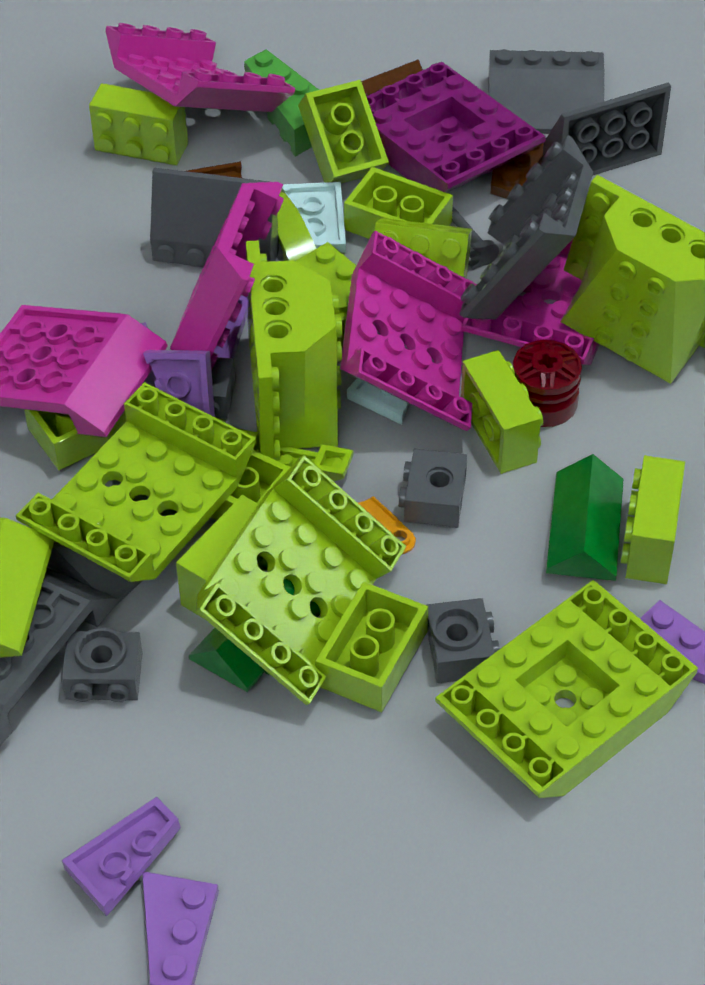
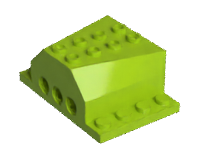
[560,175,705,384]
[246,240,342,460]

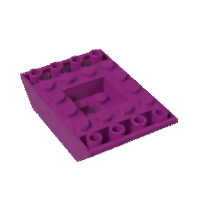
[366,61,546,193]

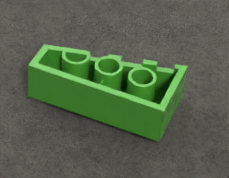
[244,49,319,157]

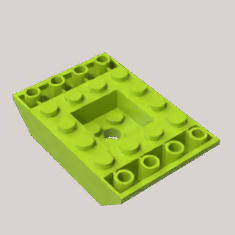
[435,580,698,798]

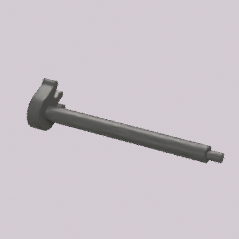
[452,207,499,270]

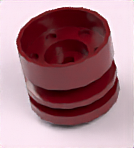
[513,340,582,427]

